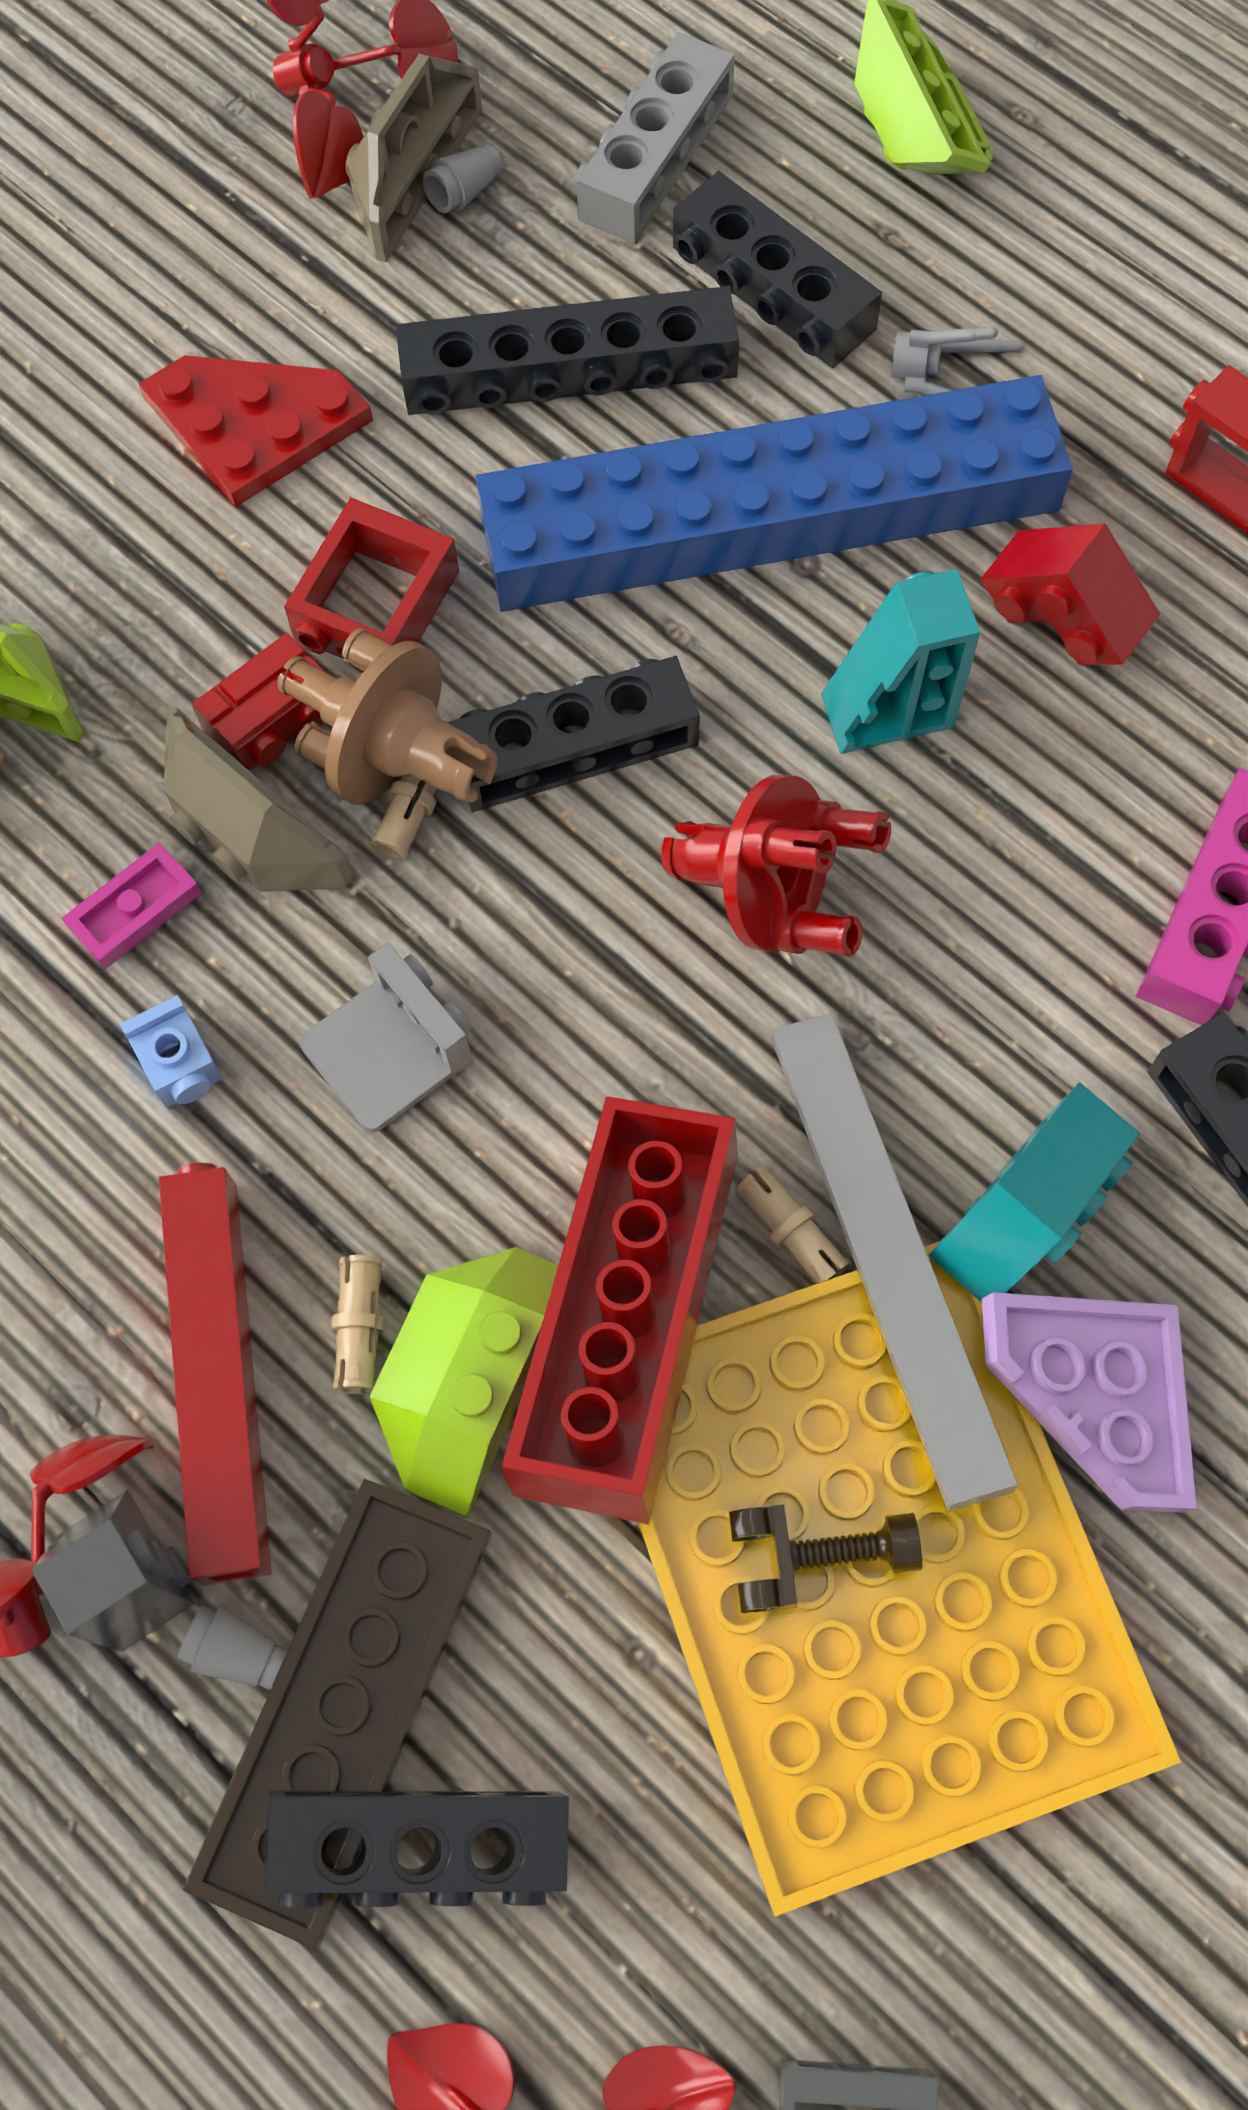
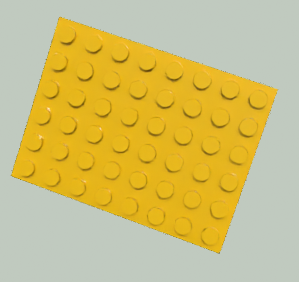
[638,1241,1181,1917]

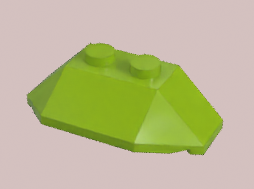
[854,0,994,174]
[0,623,84,743]
[370,1247,558,1519]

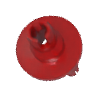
[661,774,892,957]

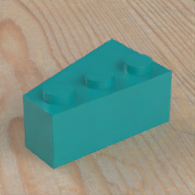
[821,568,980,754]
[928,1082,1140,1302]

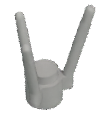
[892,327,1025,395]

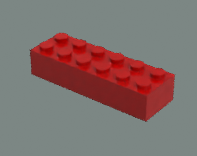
[502,1096,738,1525]

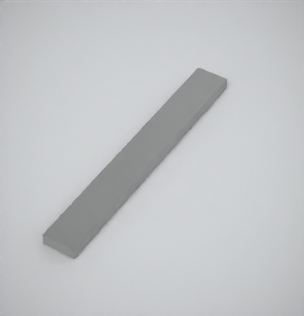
[771,1012,1018,1512]

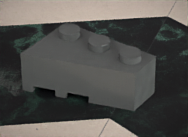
[31,1489,194,1652]

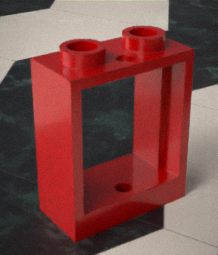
[1165,365,1248,533]
[284,497,459,673]

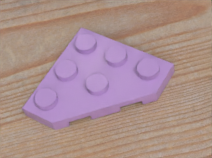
[982,1292,1197,1512]

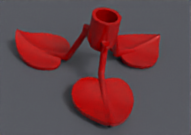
[266,0,458,199]
[0,1435,154,1657]
[387,2023,736,2110]

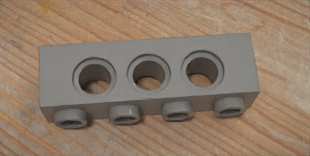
[573,32,735,244]

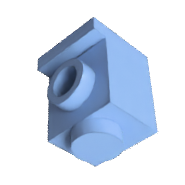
[120,995,223,1108]

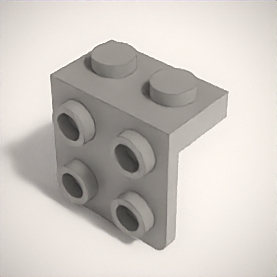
[300,942,473,1132]

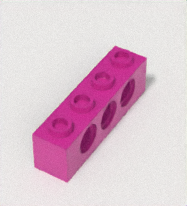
[1135,767,1248,1025]

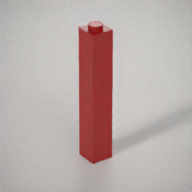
[159,1163,272,1585]

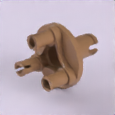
[277,627,498,805]

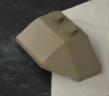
[346,53,482,263]
[164,706,354,892]

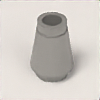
[423,143,503,213]
[177,1605,288,1690]

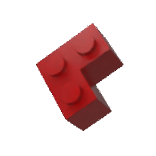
[980,523,1160,665]

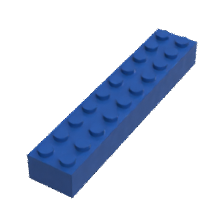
[475,375,1073,612]

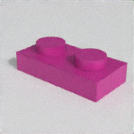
[61,843,202,970]

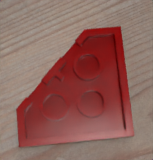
[138,355,373,508]

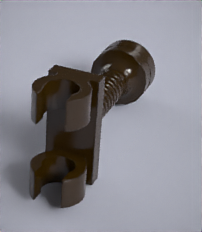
[729,1504,923,1613]

